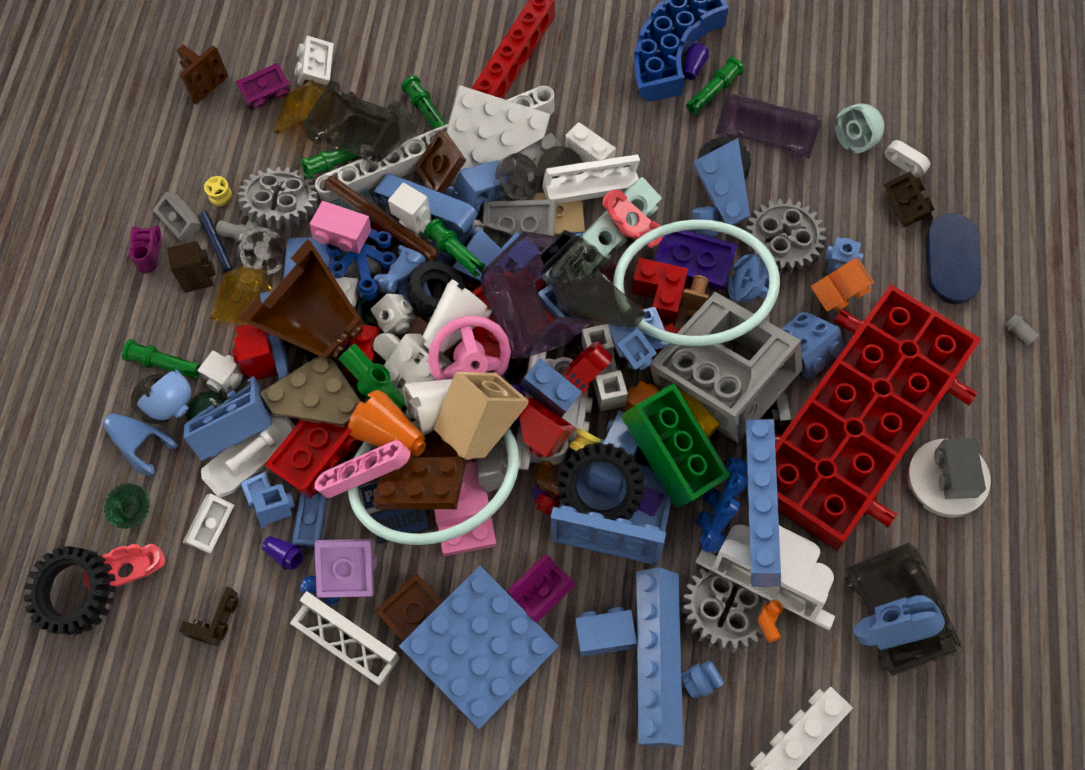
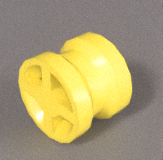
[204,176,233,207]
[568,428,601,451]

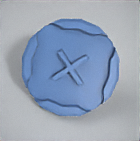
[728,254,769,304]

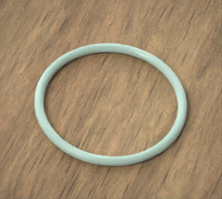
[613,220,780,346]
[348,410,519,545]

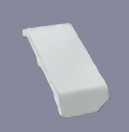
[201,412,295,498]

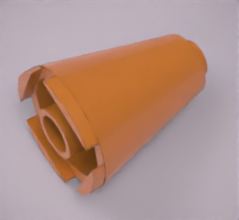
[348,390,426,458]

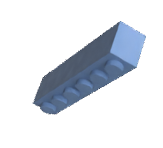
[746,419,781,587]
[636,567,683,748]

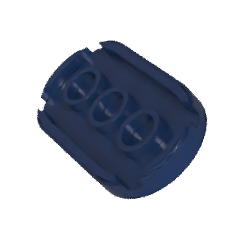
[927,213,982,304]

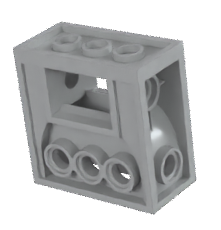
[650,292,802,443]

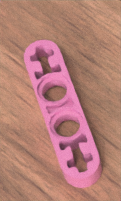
[315,440,410,498]

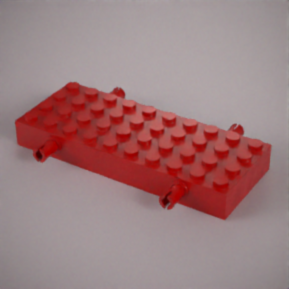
[746,284,981,551]

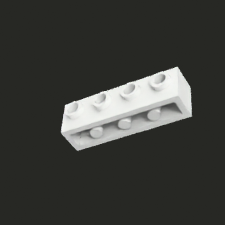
[750,687,853,770]

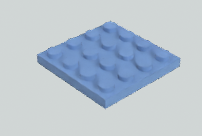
[399,566,559,729]

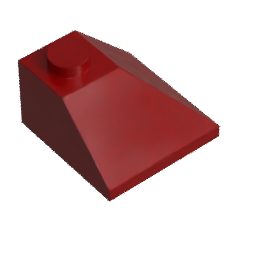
[519,398,576,458]

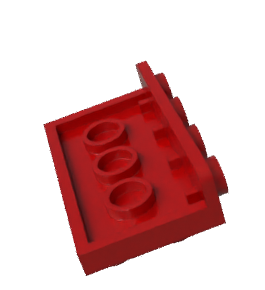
[264,421,359,499]

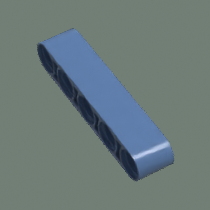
[373,174,478,235]

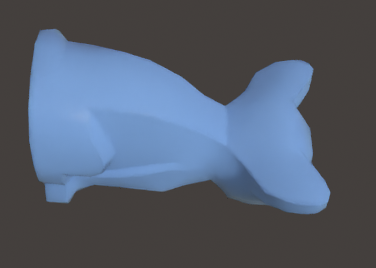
[373,245,427,294]

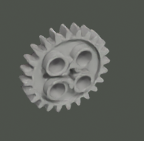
[238,167,318,229]
[745,198,826,273]
[682,569,770,653]

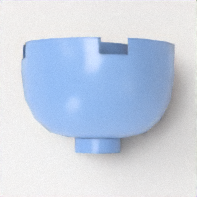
[137,369,191,420]

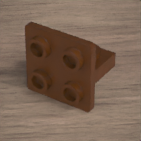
[177,44,228,104]

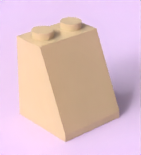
[433,372,529,460]

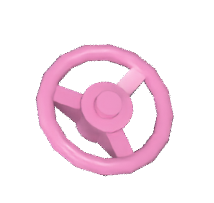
[428,316,511,380]

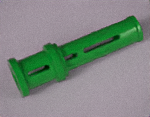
[686,57,745,115]
[401,75,446,130]
[300,139,373,179]
[424,219,486,277]
[122,339,201,380]

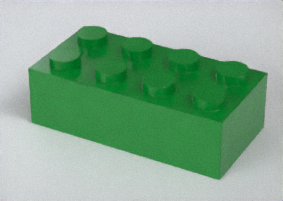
[620,383,731,509]

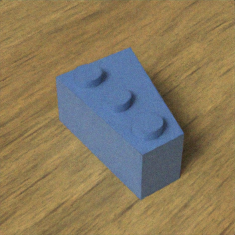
[693,138,750,226]
[184,376,272,461]

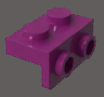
[236,63,291,109]
[507,554,576,623]

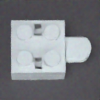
[373,333,453,396]

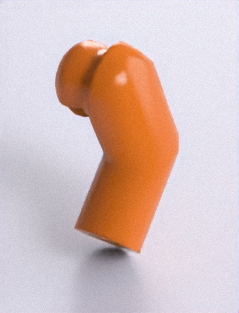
[758,599,783,643]

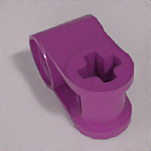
[128,226,162,273]

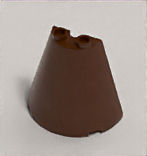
[238,239,363,360]

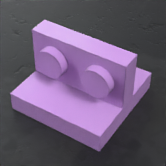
[314,539,377,598]

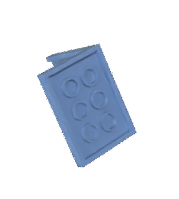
[551,449,671,566]

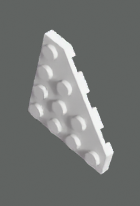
[446,85,550,186]

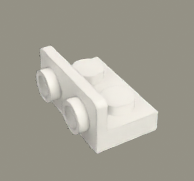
[294,36,334,86]

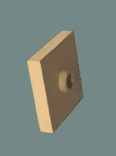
[533,193,585,238]

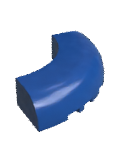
[634,0,729,101]

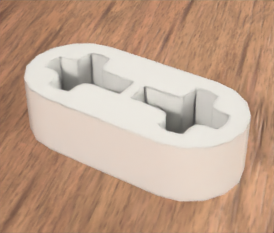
[885,140,930,177]

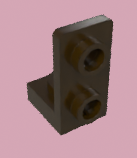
[179,587,239,647]

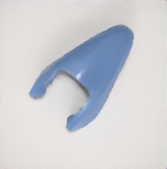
[103,414,178,476]

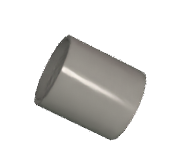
[216,220,267,253]

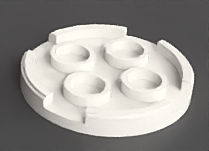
[907,439,991,518]

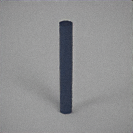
[199,211,234,274]

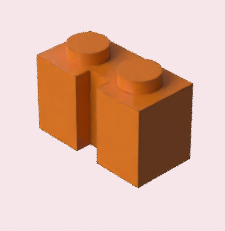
[810,257,875,312]

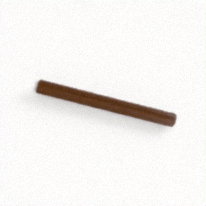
[324,176,439,261]

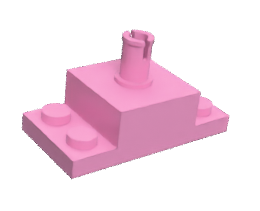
[434,456,497,557]

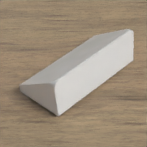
[183,493,234,554]

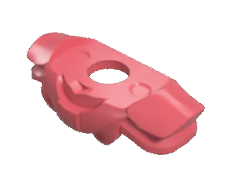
[602,190,664,248]
[83,544,165,592]

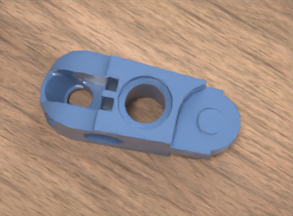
[854,595,945,650]

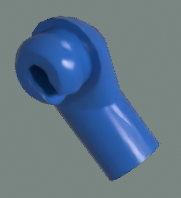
[300,575,340,606]

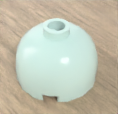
[835,103,884,154]

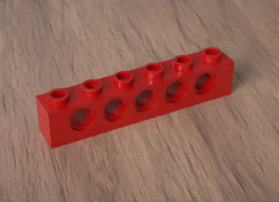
[471,0,555,99]

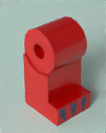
[561,341,613,394]

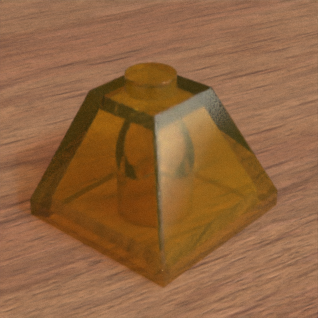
[274,80,335,134]
[209,266,272,325]

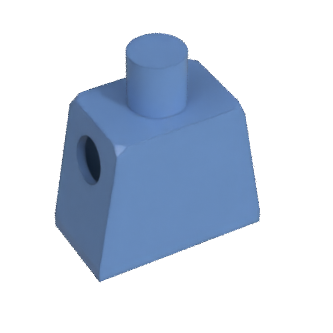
[452,229,513,285]

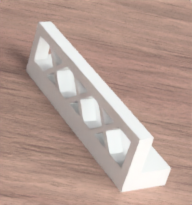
[542,154,640,204]
[290,591,400,686]

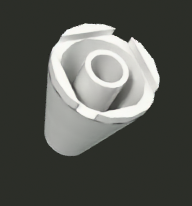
[422,280,492,353]
[403,379,453,435]

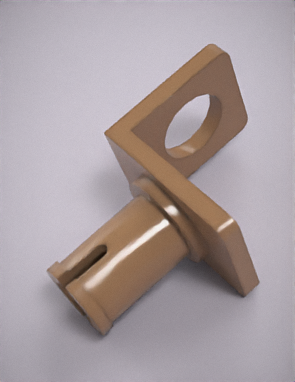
[675,275,709,329]

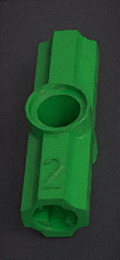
[338,344,406,410]

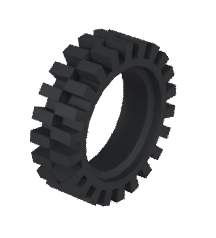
[557,442,645,521]
[24,546,116,635]

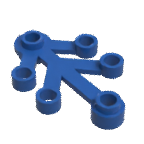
[326,228,396,301]
[695,457,748,553]

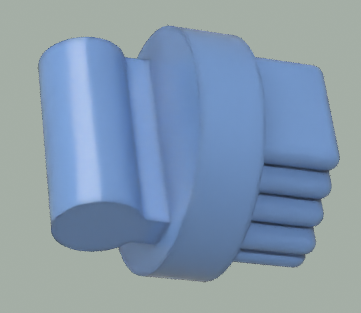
[691,206,719,237]
[681,660,724,699]

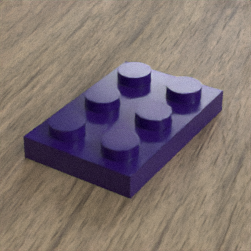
[654,230,737,291]

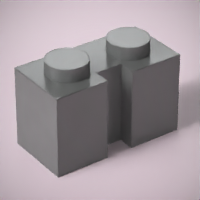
[934,438,986,499]

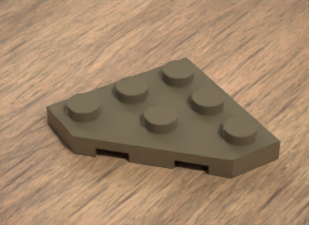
[260,356,360,428]

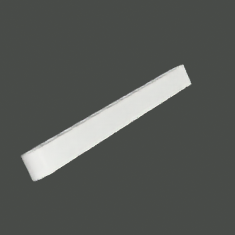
[315,86,555,204]

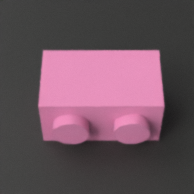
[309,201,371,254]

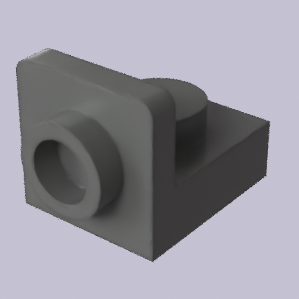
[765,393,791,435]

